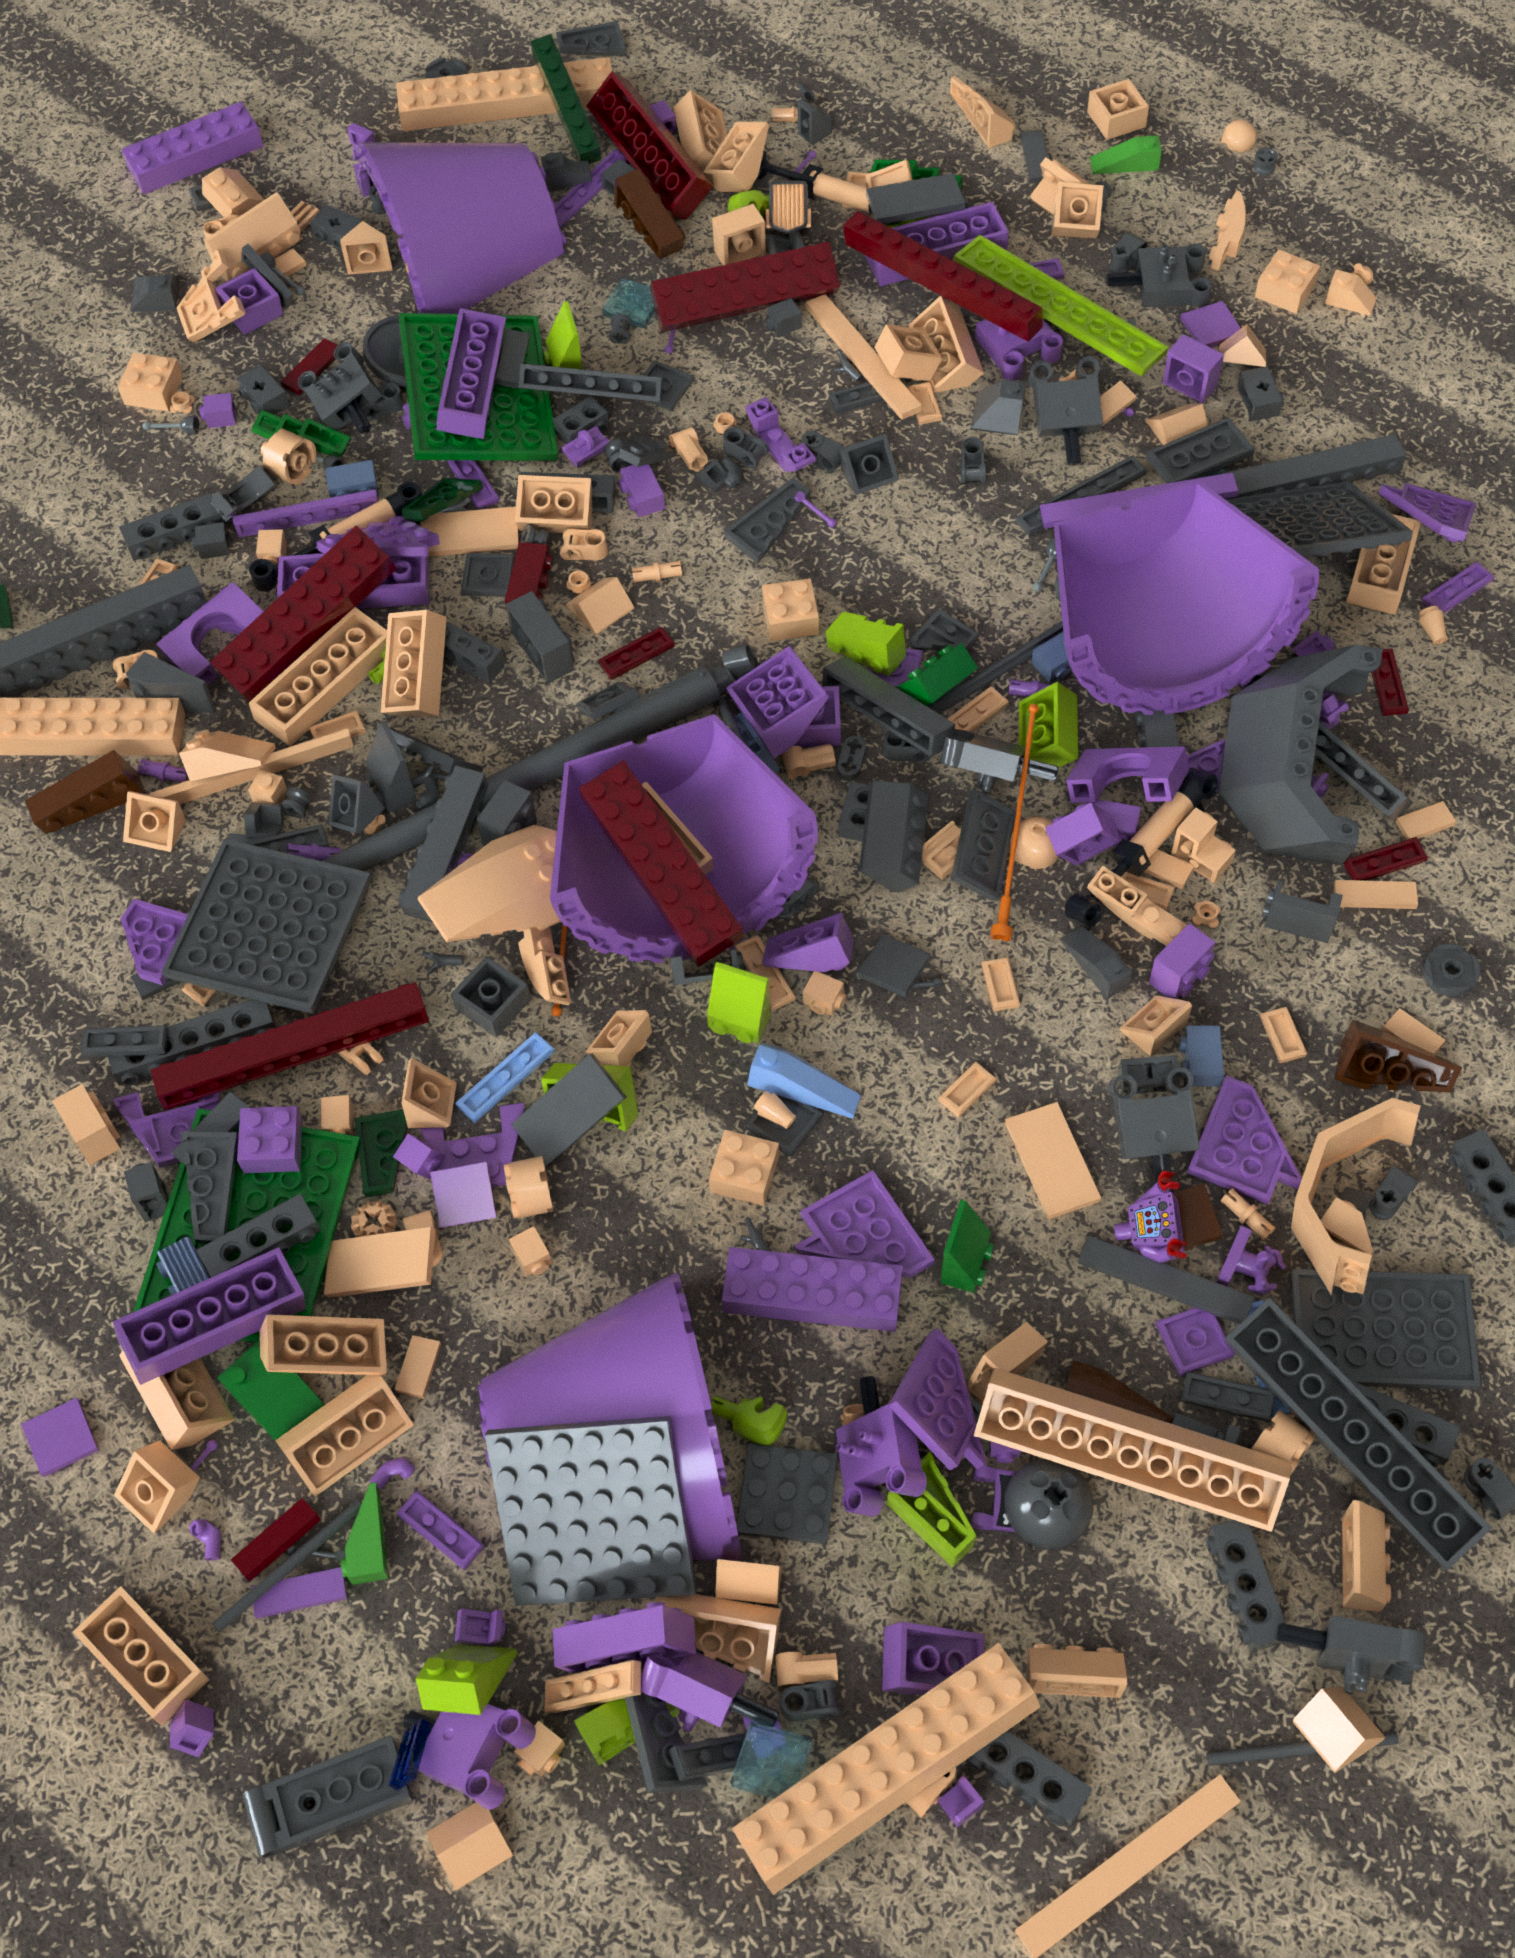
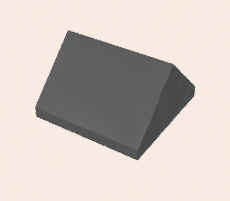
[841,433,899,495]
[328,774,385,833]

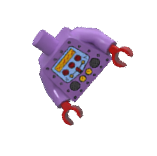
[1114,1171,1187,1263]

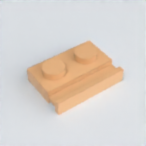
[922,820,961,880]

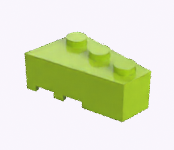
[826,611,906,677]
[541,1063,638,1131]
[886,1452,976,1568]
[574,1698,679,1766]

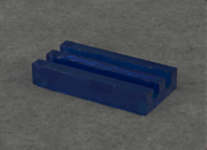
[388,1718,431,1791]

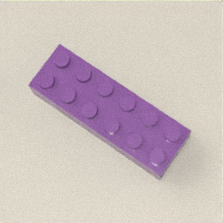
[121,102,264,194]
[864,202,1009,287]
[436,308,506,439]
[277,554,430,609]
[113,1247,305,1385]
[722,1247,903,1332]

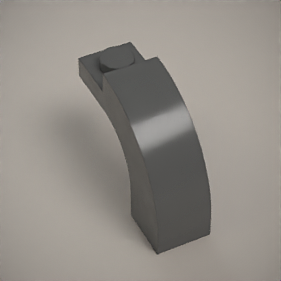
[210,465,280,522]

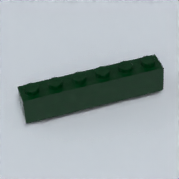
[531,34,601,164]

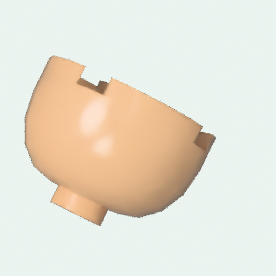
[1010,816,1059,869]

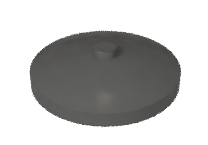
[363,315,406,387]

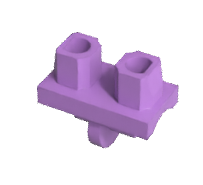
[562,426,610,468]
[1319,692,1349,729]

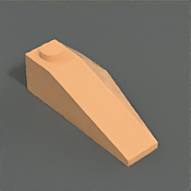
[950,76,1015,148]

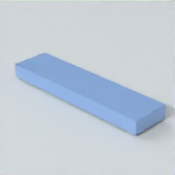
[455,1032,555,1123]

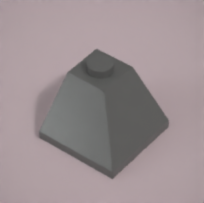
[131,275,180,312]
[971,379,1026,436]

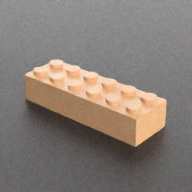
[249,607,387,747]

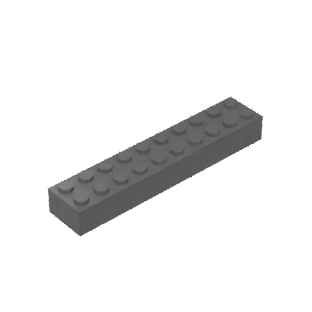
[0,564,207,698]
[1224,1298,1492,1571]

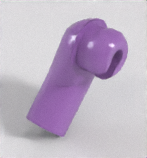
[369,1457,415,1490]
[190,1519,221,1561]

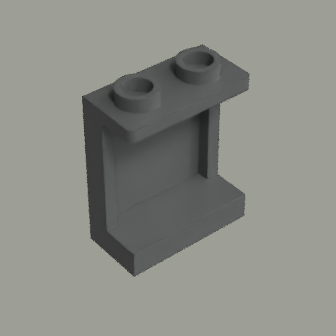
[1261,880,1343,943]

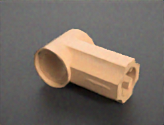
[669,427,708,472]
[781,743,836,780]
[775,1652,838,1690]

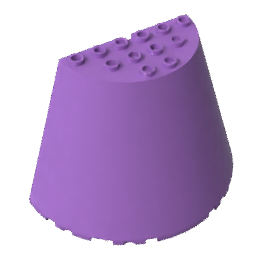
[352,142,566,314]
[1054,479,1319,715]
[550,714,818,963]
[478,1273,742,1561]

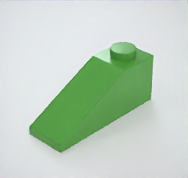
[1090,135,1162,174]
[341,1483,389,1585]

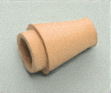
[1418,606,1448,645]
[754,1090,796,1129]

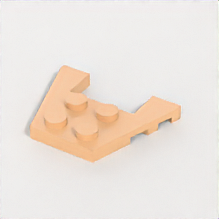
[177,250,246,342]

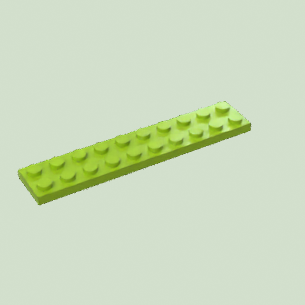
[953,235,1169,377]

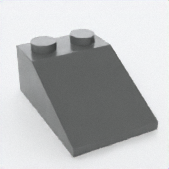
[126,652,216,713]
[365,721,416,813]

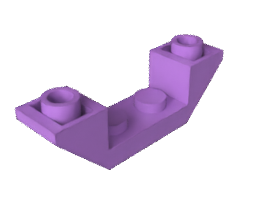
[746,397,816,472]

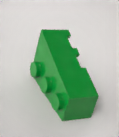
[896,643,978,706]

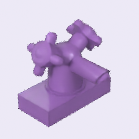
[1217,1226,1285,1295]

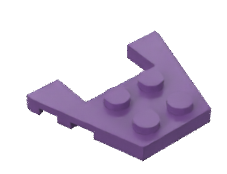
[113,1092,221,1168]
[419,1103,525,1188]

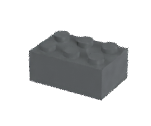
[506,591,575,684]

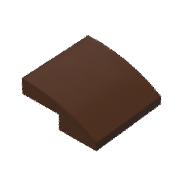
[1173,1184,1223,1251]

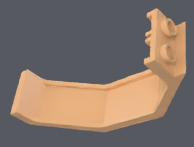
[1291,1098,1421,1294]

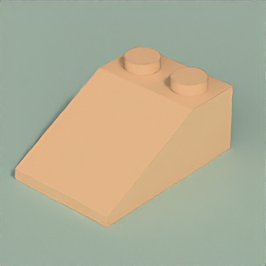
[703,122,769,193]
[179,730,276,781]

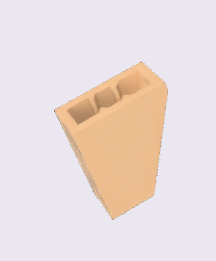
[967,1322,1048,1406]

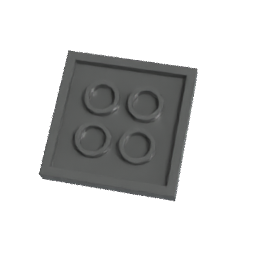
[737,1444,837,1545]

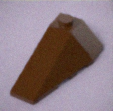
[1335,1020,1462,1092]
[1065,1361,1173,1424]

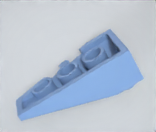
[747,1042,861,1119]

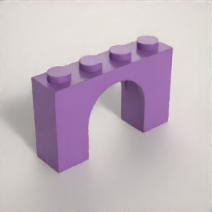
[156,582,264,685]
[1066,746,1190,803]

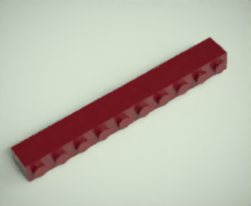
[843,211,1043,342]
[150,982,429,1110]

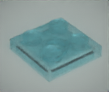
[602,278,655,328]
[730,1722,813,1799]

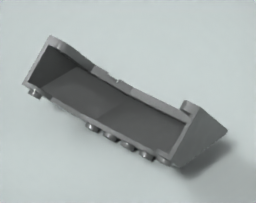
[1218,644,1383,865]

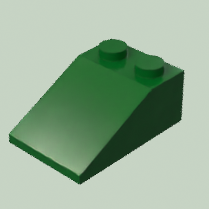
[941,1199,994,1293]
[217,1339,325,1443]

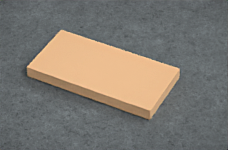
[421,506,519,557]
[1005,1102,1101,1219]
[324,1227,436,1297]

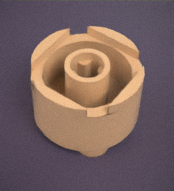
[261,429,316,485]
[504,1156,553,1219]
[1252,1410,1316,1476]

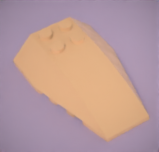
[418,825,561,942]

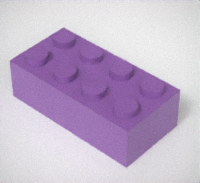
[553,1602,696,1673]

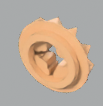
[351,1200,397,1237]

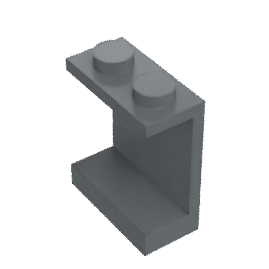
[670,946,744,985]

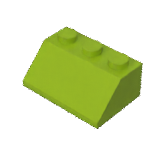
[1019,682,1078,767]

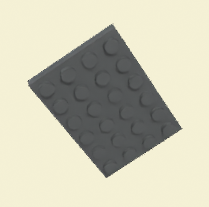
[1291,1269,1481,1390]

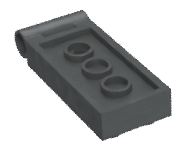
[242,1735,414,1859]

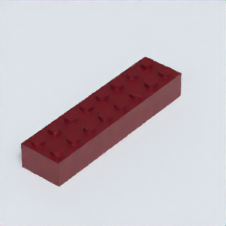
[586,71,713,220]
[650,242,840,333]
[210,525,397,702]
[579,760,744,967]

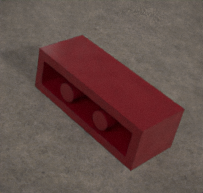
[505,542,553,614]

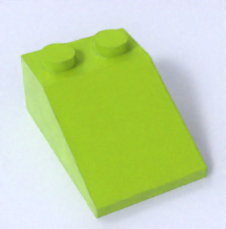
[543,301,583,370]
[707,962,770,1044]
[415,1644,518,1715]

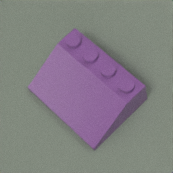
[726,646,829,758]

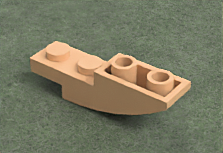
[1209,190,1246,271]
[1087,866,1187,946]
[518,926,571,1005]

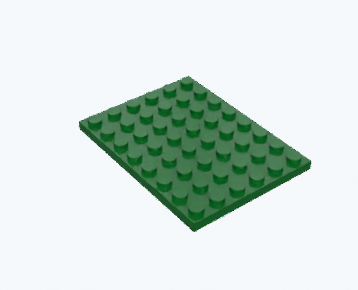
[399,313,558,461]
[133,1108,361,1344]

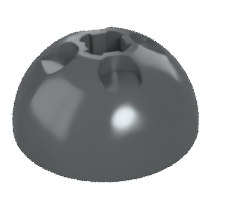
[1004,1459,1094,1549]

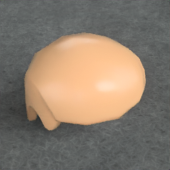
[1221,119,1257,152]

